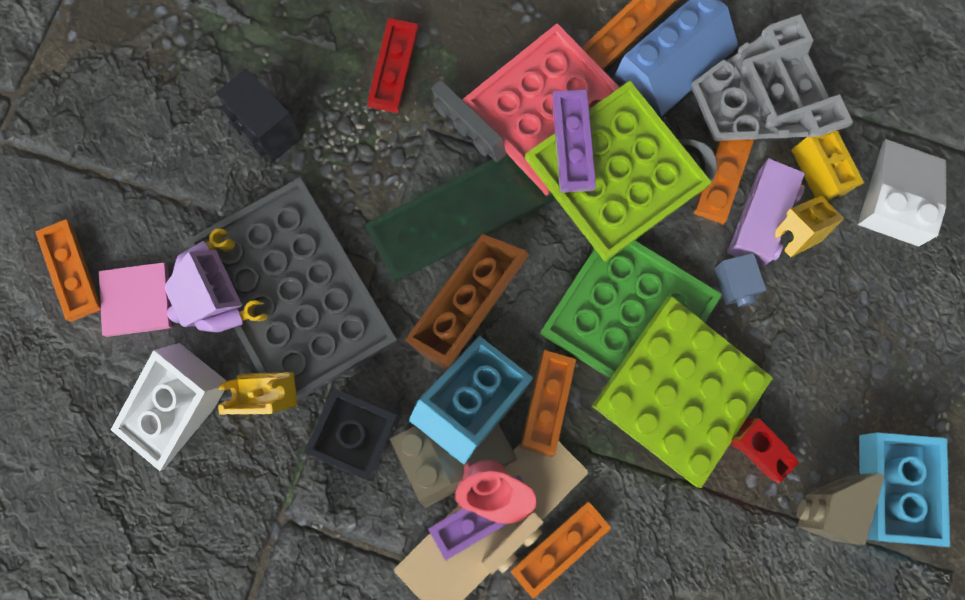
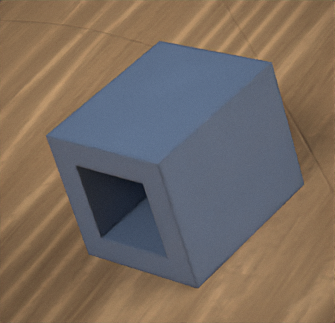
[714,253,766,307]

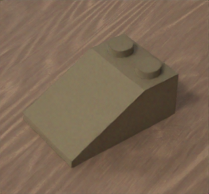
[390,424,517,508]

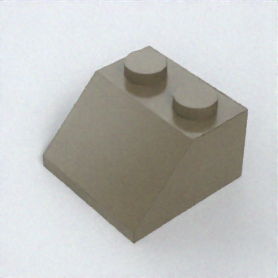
[797,473,885,546]

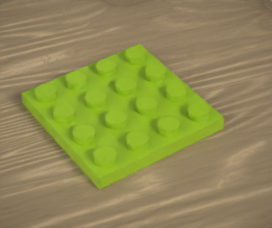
[525,81,712,262]
[592,297,773,488]

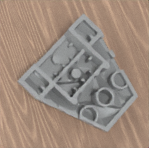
[691,14,853,141]

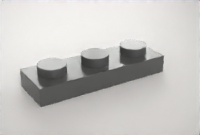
[431,80,507,162]

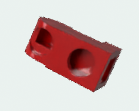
[730,418,799,484]

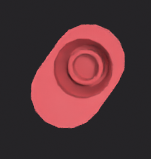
[455,460,536,523]

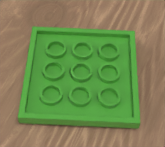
[540,241,722,379]

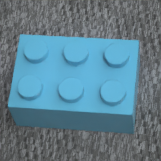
[409,336,533,464]
[859,433,950,547]

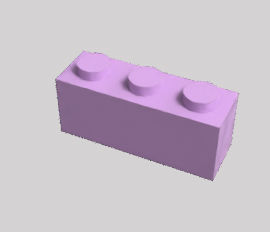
[727,158,805,267]

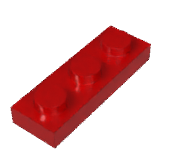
[367,18,419,113]

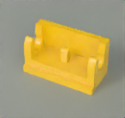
[791,131,864,201]
[775,196,844,257]
[218,372,298,414]

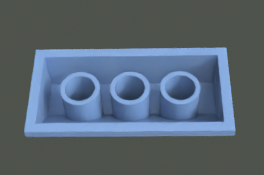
[614,0,738,118]

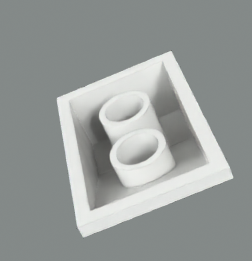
[858,139,946,246]
[111,343,226,471]

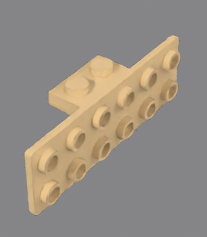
[394,441,588,600]

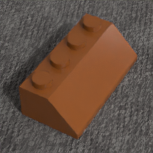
[405,234,529,371]

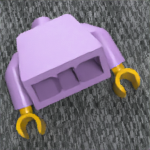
[165,229,268,332]

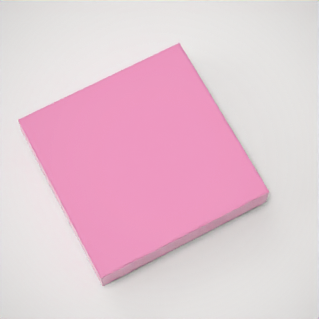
[99,263,172,337]

